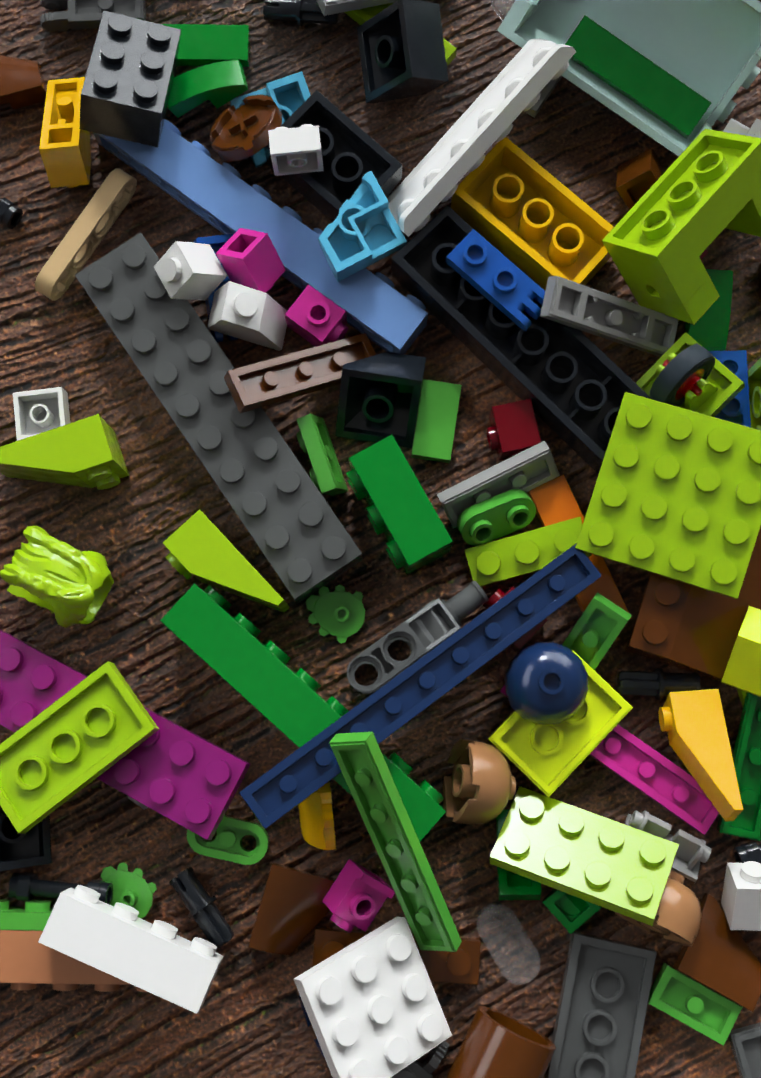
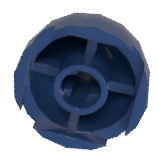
[504,642,588,725]

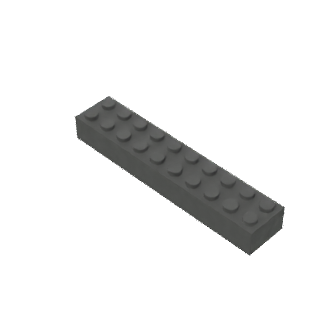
[75,232,363,604]

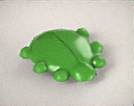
[306,585,365,644]
[101,862,157,919]

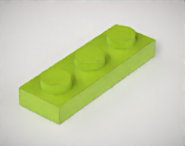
[465,517,592,587]

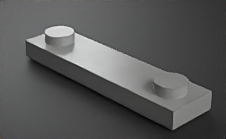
[540,276,679,357]

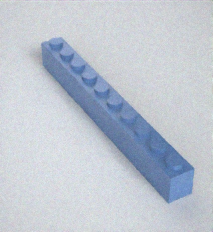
[94,119,428,354]

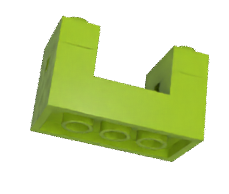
[602,129,761,325]

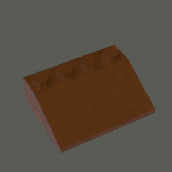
[626,527,761,681]

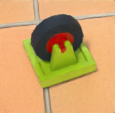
[636,332,745,417]

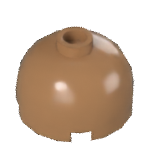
[443,739,516,824]
[615,870,702,947]

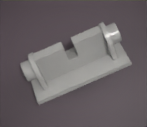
[625,810,712,882]

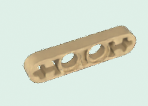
[35,168,137,301]

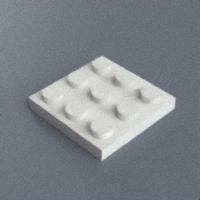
[293,917,452,1078]

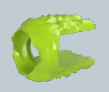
[0,525,114,628]

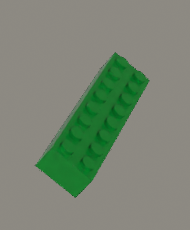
[160,583,446,841]

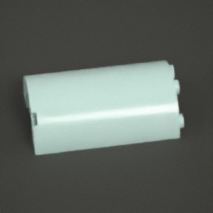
[497,0,761,157]

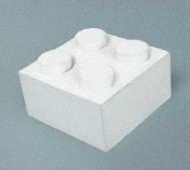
[268,124,324,176]
[13,387,70,441]

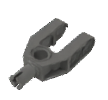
[347,580,489,694]

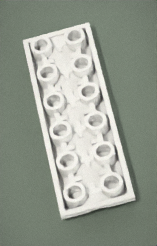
[387,39,576,237]

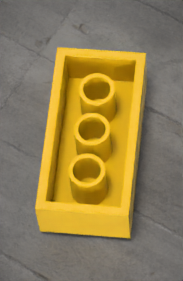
[451,137,614,290]

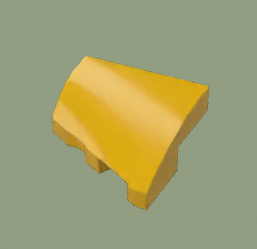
[298,781,336,851]

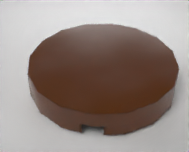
[210,95,282,162]

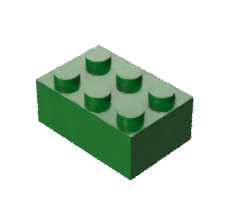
[346,435,453,575]

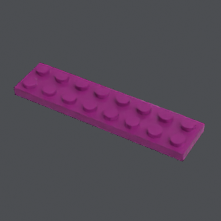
[0,629,251,840]

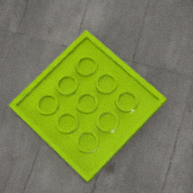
[575,392,761,599]

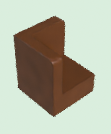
[616,148,666,209]

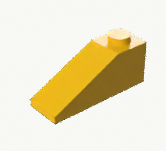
[39,77,91,188]
[659,689,743,822]

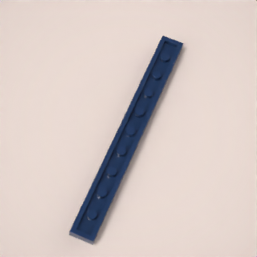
[239,543,602,829]

